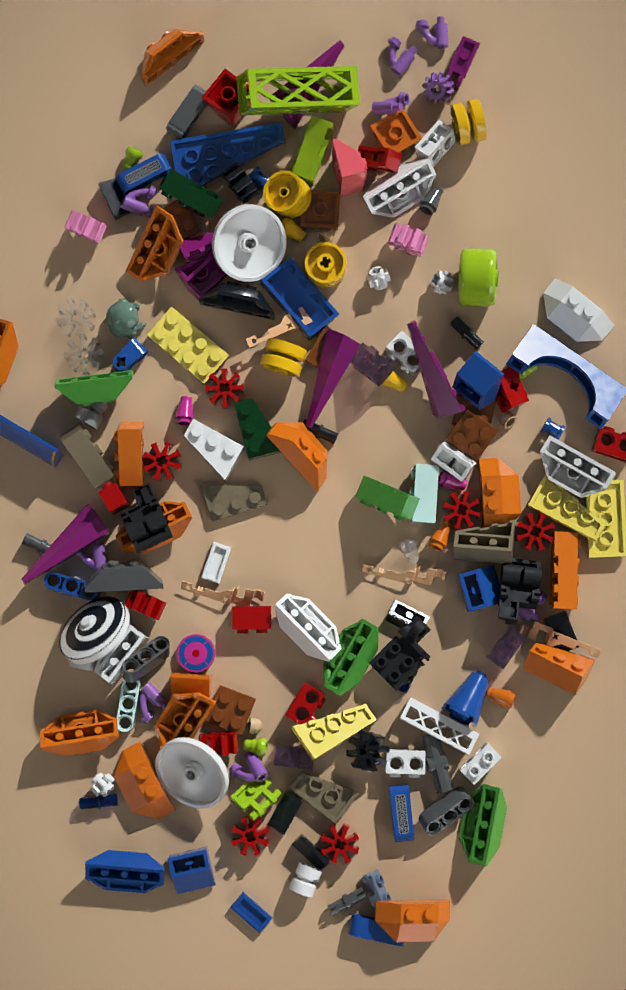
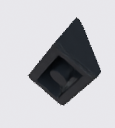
[98,179,132,220]
[385,599,430,628]
[544,611,580,651]
[268,790,303,835]
[292,834,329,870]

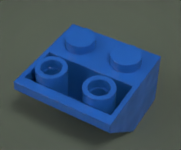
[452,351,504,410]
[457,565,500,612]
[167,846,216,894]

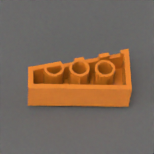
[549,531,581,610]

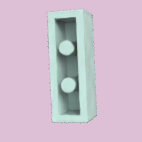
[409,464,439,524]

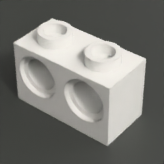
[415,120,456,167]
[385,331,420,376]
[431,441,477,482]
[459,742,502,785]
[385,749,426,778]

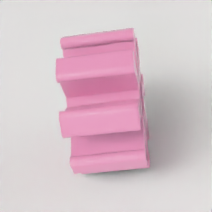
[64,210,107,244]
[388,223,429,257]

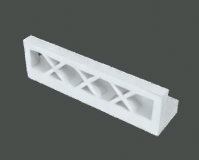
[399,697,479,755]

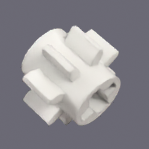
[366,266,391,290]
[431,270,454,294]
[91,773,115,797]

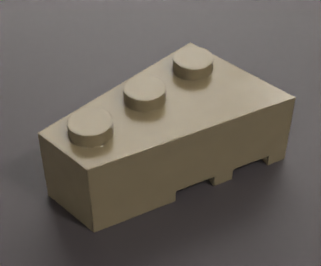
[61,423,114,488]
[453,520,515,564]

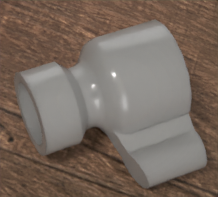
[74,402,108,430]

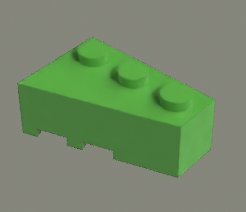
[355,476,420,521]

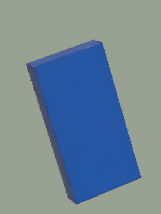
[230,892,273,933]

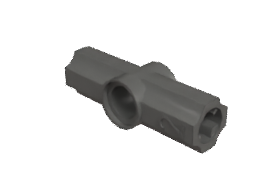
[422,732,453,794]

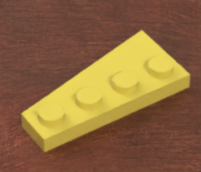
[528,474,606,542]
[291,704,377,761]

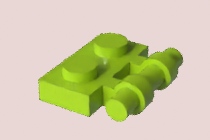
[231,779,282,821]

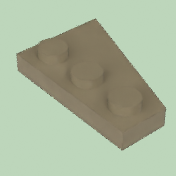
[201,485,267,522]
[290,772,359,824]

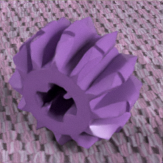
[422,72,454,105]

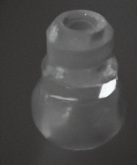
[399,538,419,564]

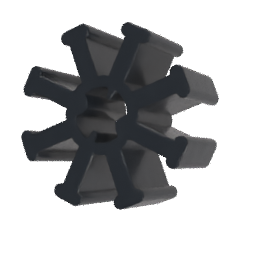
[221,162,259,204]
[346,731,390,772]

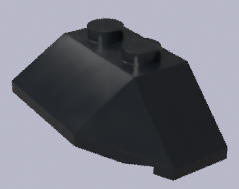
[199,281,275,320]

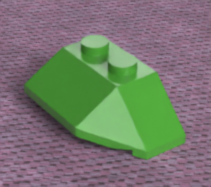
[54,370,133,406]
[323,619,379,696]
[459,784,507,866]

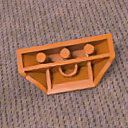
[142,29,204,86]
[125,206,184,281]
[0,319,19,386]
[266,422,327,491]
[478,458,521,528]
[116,501,192,554]
[154,692,216,750]
[40,709,119,756]
[114,741,176,820]
[375,899,450,942]

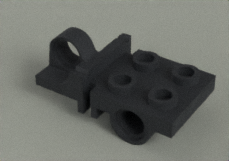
[119,483,173,554]
[498,558,542,625]
[369,616,431,691]

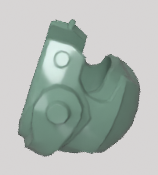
[106,298,146,339]

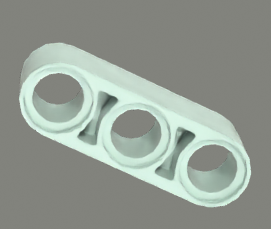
[117,679,141,732]

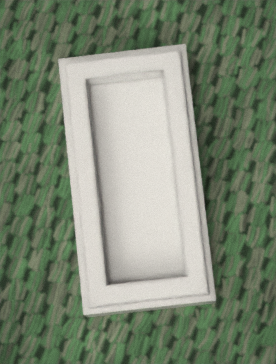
[201,541,232,584]

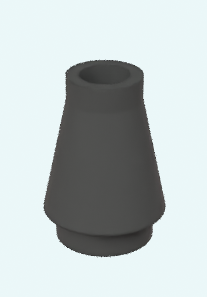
[419,186,443,215]

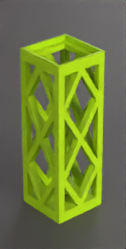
[236,66,360,116]

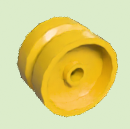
[450,98,487,146]
[263,170,312,218]
[305,242,346,288]
[260,338,307,378]

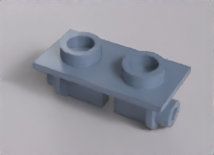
[362,869,391,910]

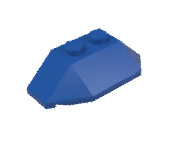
[85,850,164,893]

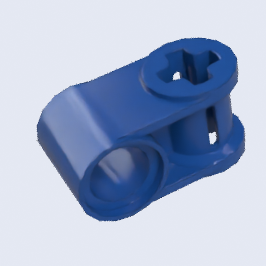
[112,338,148,372]

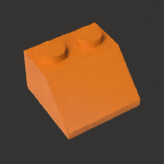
[170,672,212,698]

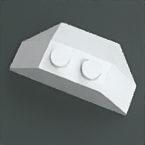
[363,158,436,218]
[543,279,615,342]
[540,436,616,498]
[274,593,341,662]

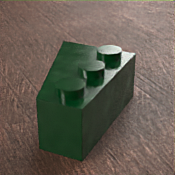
[158,168,223,219]
[234,398,282,461]

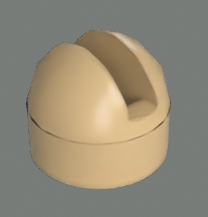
[316,230,333,243]
[500,412,517,429]
[248,718,263,734]

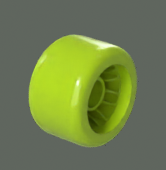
[459,248,499,307]

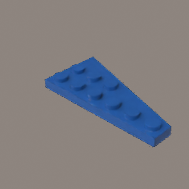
[170,122,285,186]

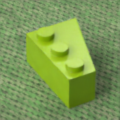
[290,115,334,186]

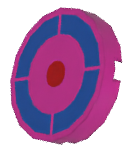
[177,634,215,673]

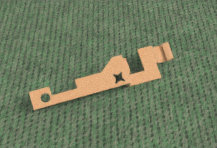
[246,307,313,348]
[362,564,447,585]
[181,581,265,606]
[517,621,601,659]

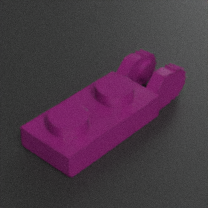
[447,36,480,91]

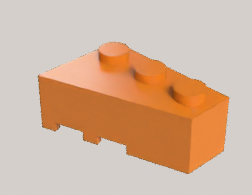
[114,421,144,486]
[523,642,595,695]

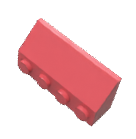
[332,139,367,197]

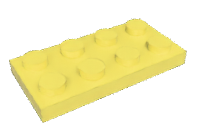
[147,306,229,385]
[585,480,626,558]

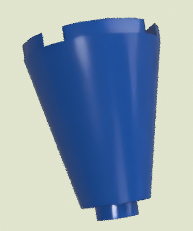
[442,671,489,727]

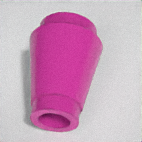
[175,396,194,426]
[438,469,467,491]

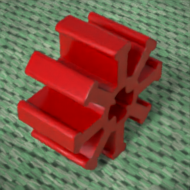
[205,369,244,409]
[143,442,182,481]
[442,491,481,530]
[515,513,555,552]
[124,590,167,620]
[198,731,238,756]
[231,815,270,856]
[321,823,359,864]

